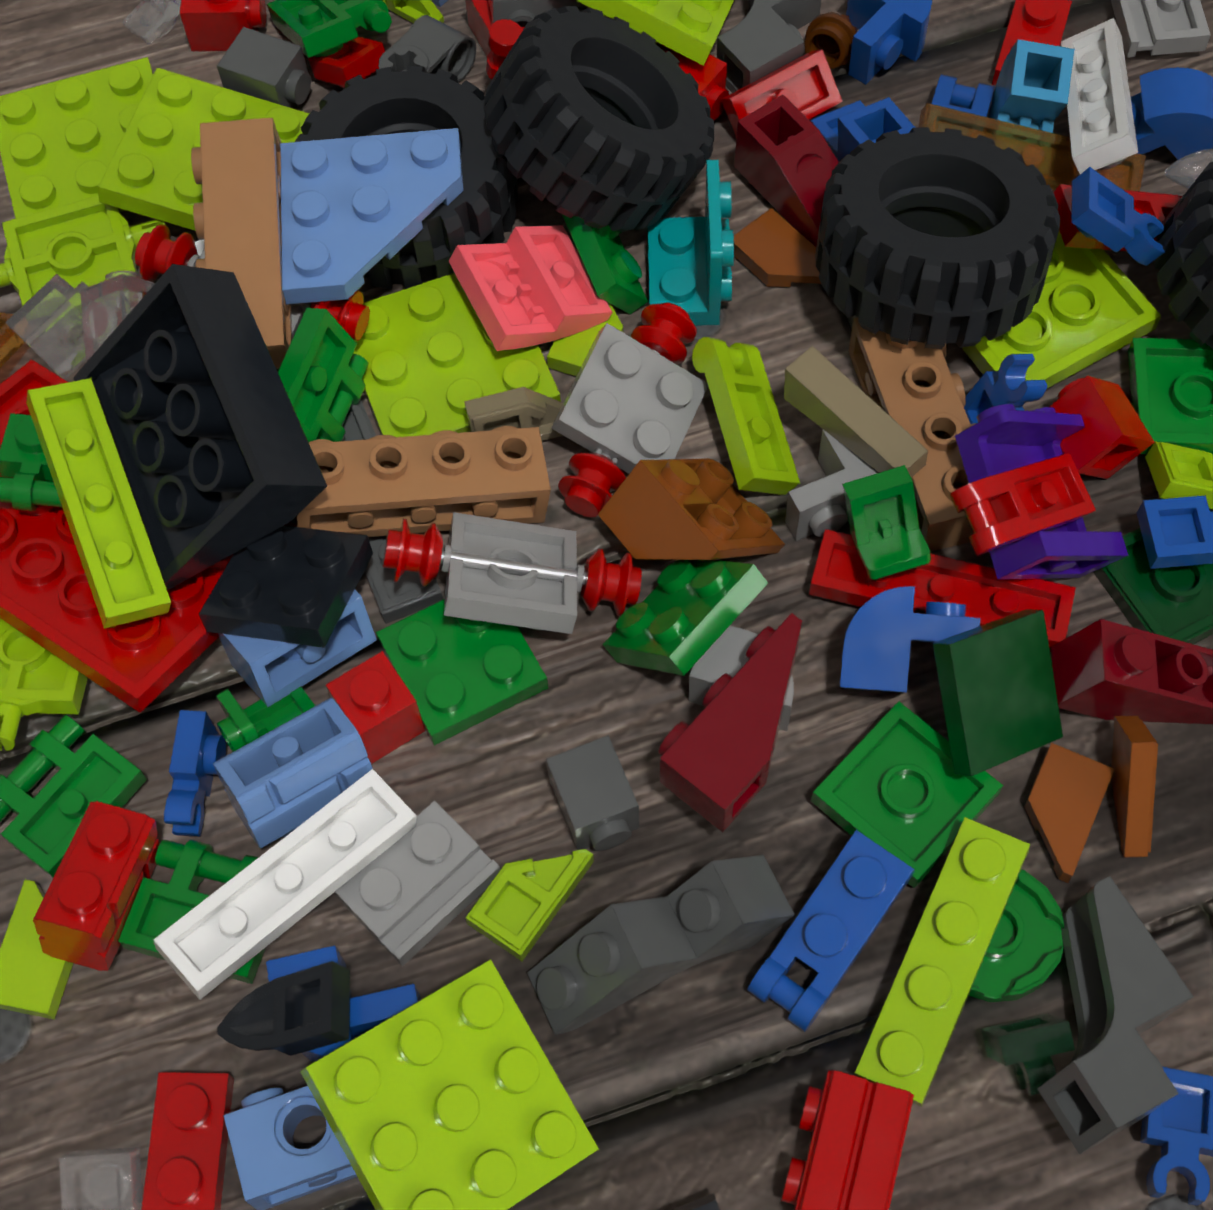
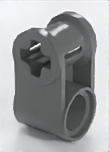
[378,15,476,83]

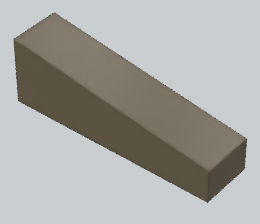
[784,346,928,478]

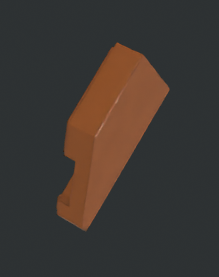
[734,208,821,287]
[1111,716,1158,857]
[1024,742,1114,883]

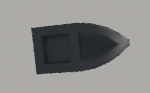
[217,961,350,1056]

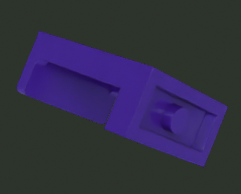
[955,404,1128,579]

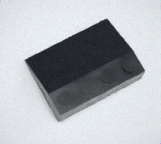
[73,264,327,590]

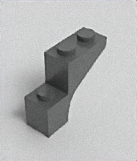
[717,0,821,93]
[527,855,795,1035]
[1038,876,1194,1155]

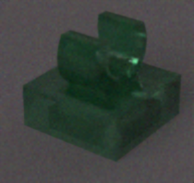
[981,1013,1075,1095]

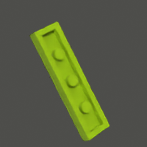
[26,378,171,629]
[855,817,1030,1107]

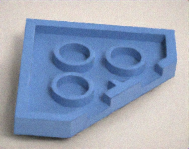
[280,128,464,304]

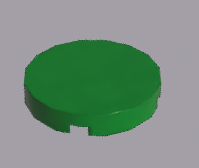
[968,869,1064,1002]

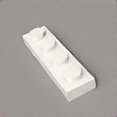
[1061,18,1138,174]
[153,769,417,1000]

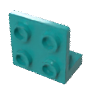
[648,159,734,326]

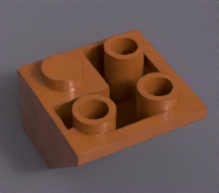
[598,458,785,560]

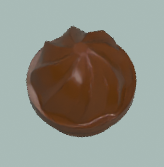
[804,12,858,69]

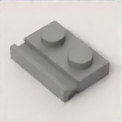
[1111,0,1211,58]
[335,800,501,967]

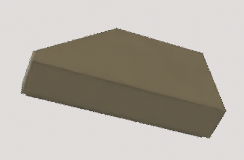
[464,387,563,441]

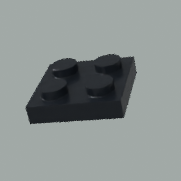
[199,526,373,648]

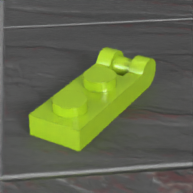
[692,337,800,495]

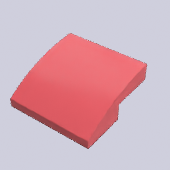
[448,225,613,351]

